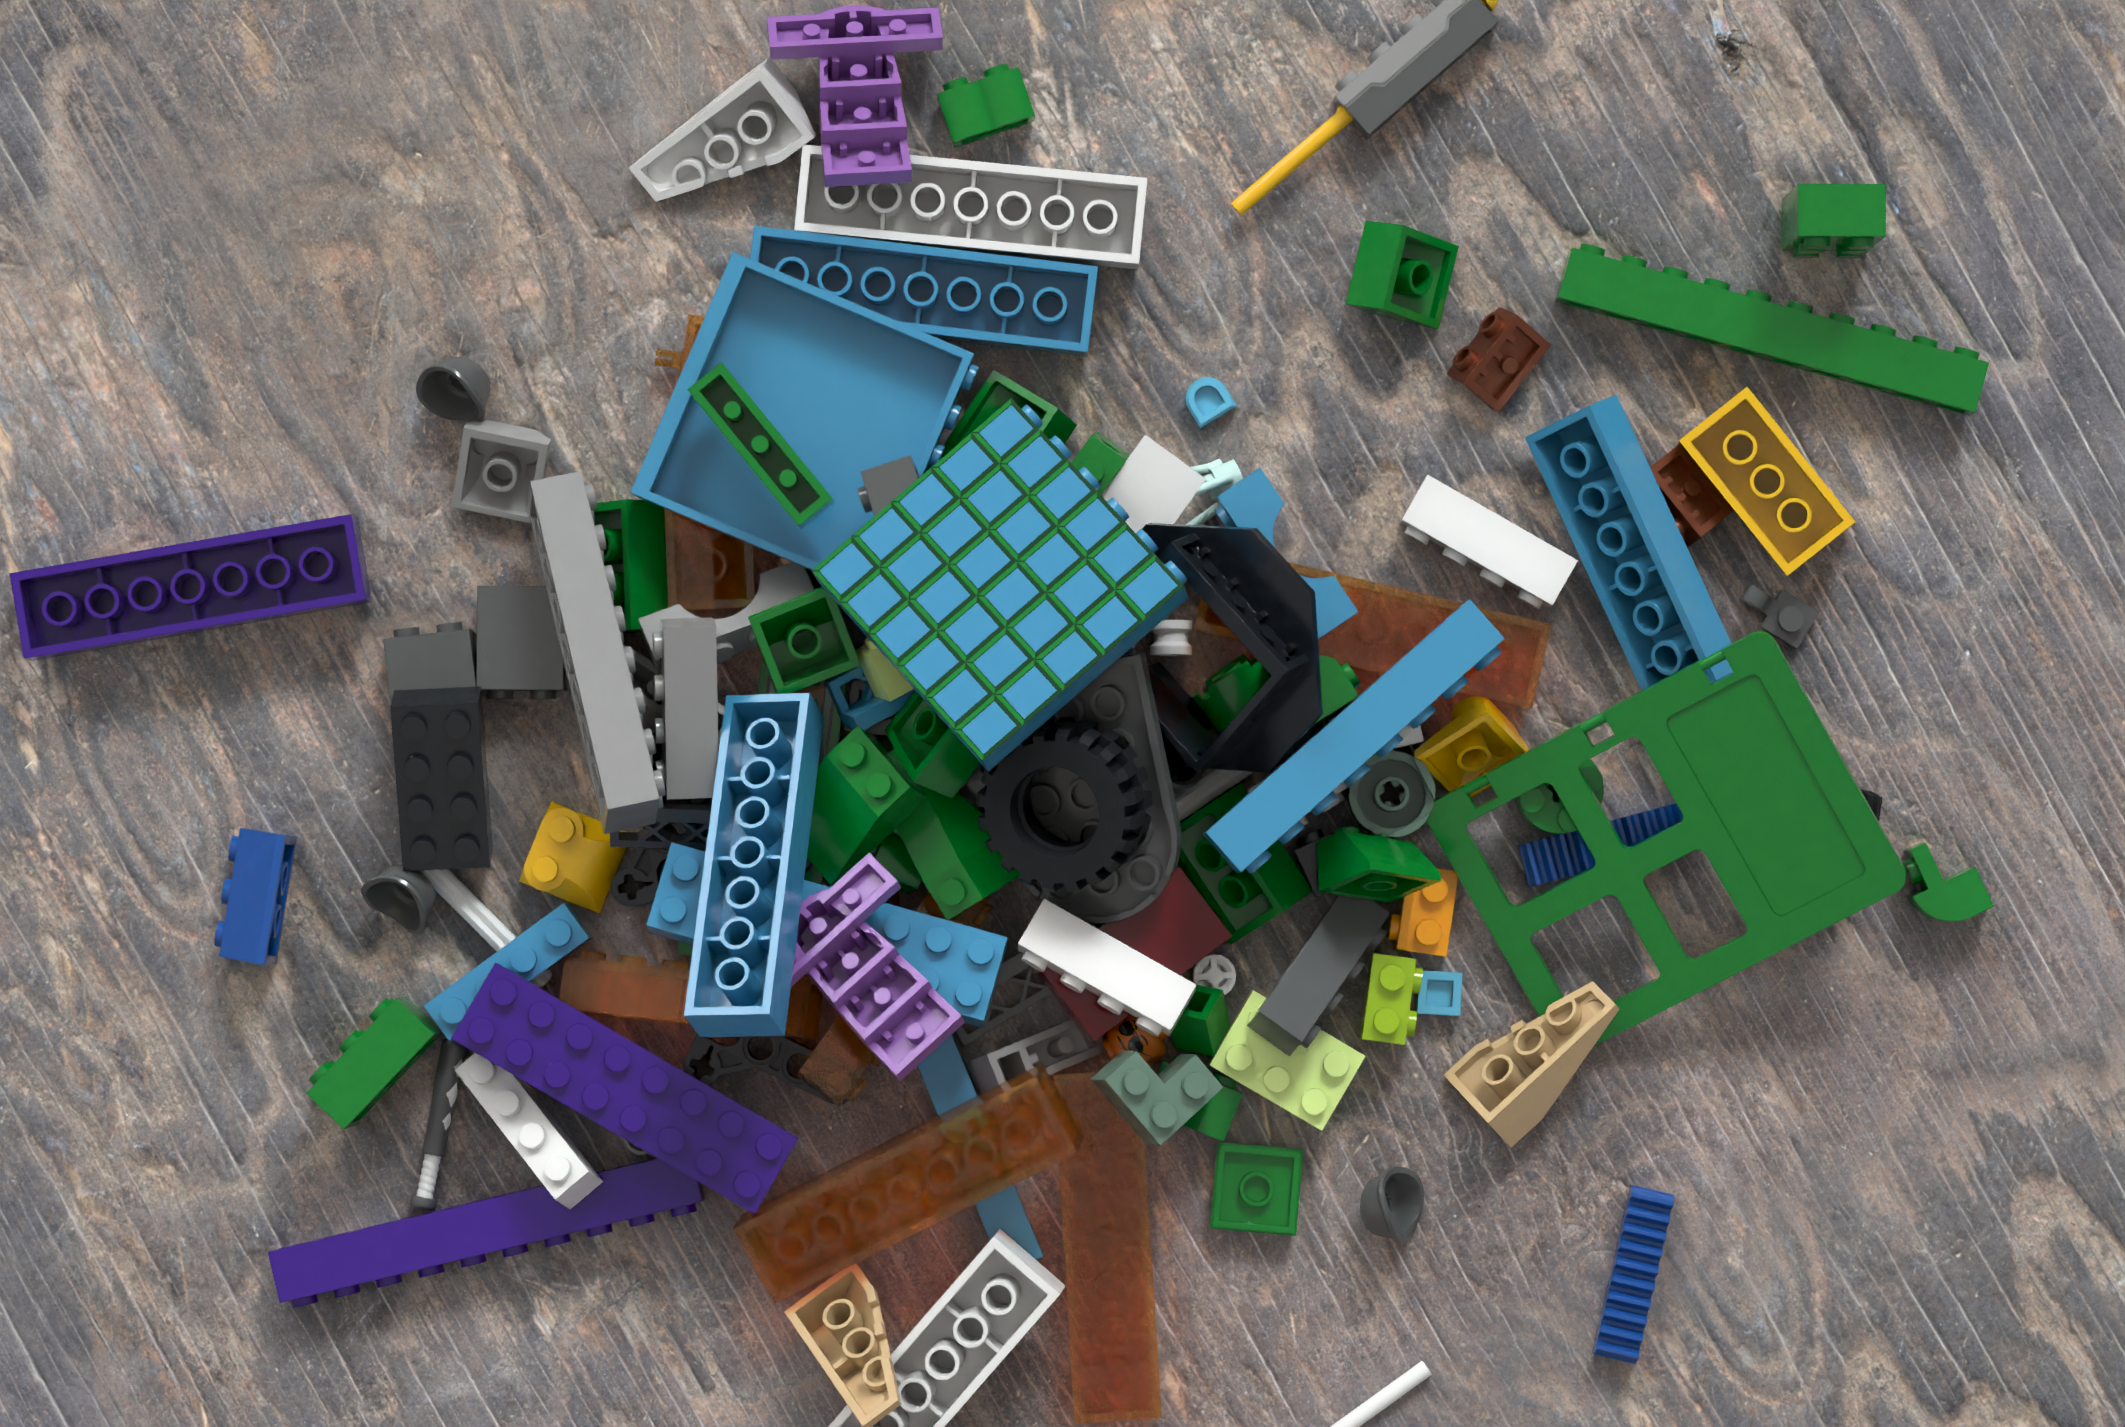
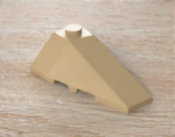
[1444,981,1619,1148]
[784,1261,901,1427]

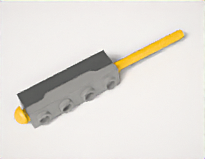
[1230,0,1499,216]

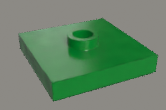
[1209,1142,1303,1236]

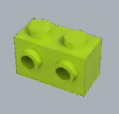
[1359,953,1423,1045]

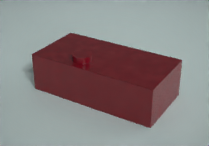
[1038,867,1232,1043]

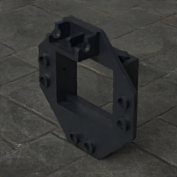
[1123,523,1323,773]

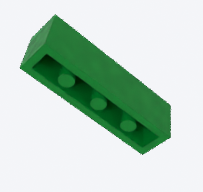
[687,362,835,529]

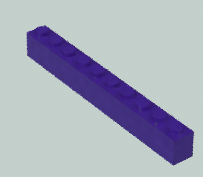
[268,1158,705,1308]

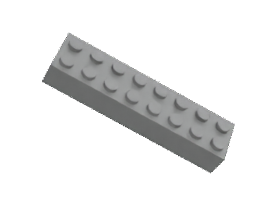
[528,471,665,834]

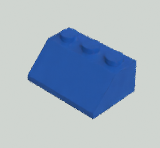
[214,828,297,965]

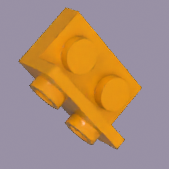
[1388,868,1458,957]

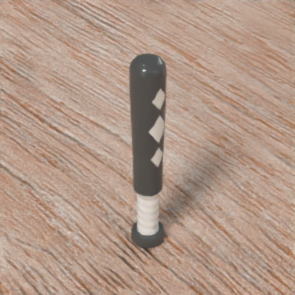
[410,1038,468,1210]

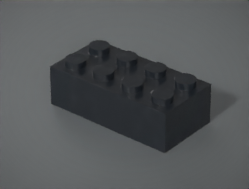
[390,686,493,871]

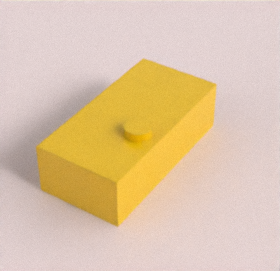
[1679,387,1855,576]

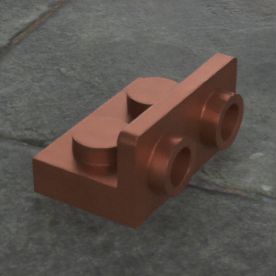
[1447,307,1551,413]
[1650,443,1734,548]

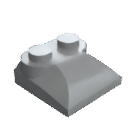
[451,420,551,523]

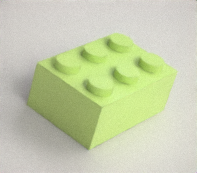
[1208,989,1366,1131]

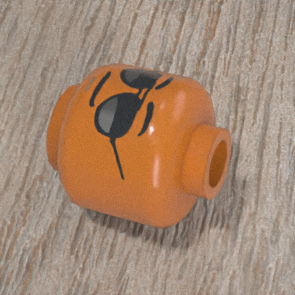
[1102,1014,1168,1065]

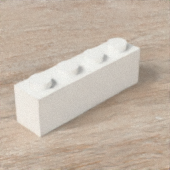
[1400,475,1578,610]
[1018,899,1196,1037]
[454,1053,603,1209]

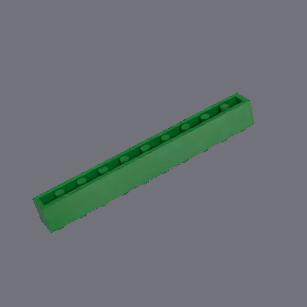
[1555,244,1989,416]

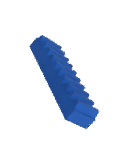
[1517,803,1683,887]
[1592,1184,1674,1364]

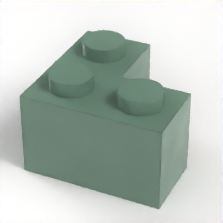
[1090,1050,1223,1146]

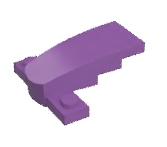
[767,5,943,187]
[791,853,965,1081]

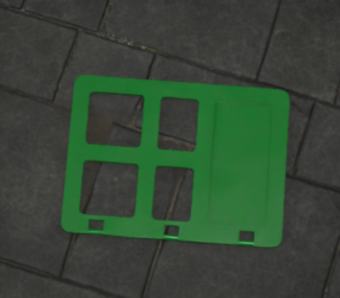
[1426,631,1906,1046]

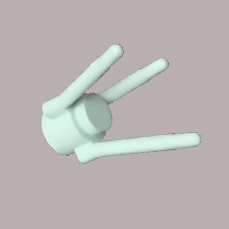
[1185,459,1243,525]

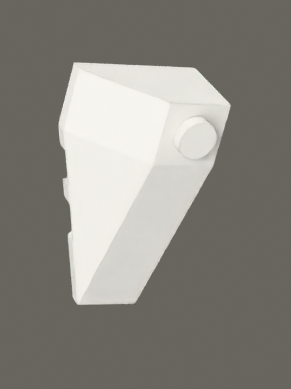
[629,57,816,202]

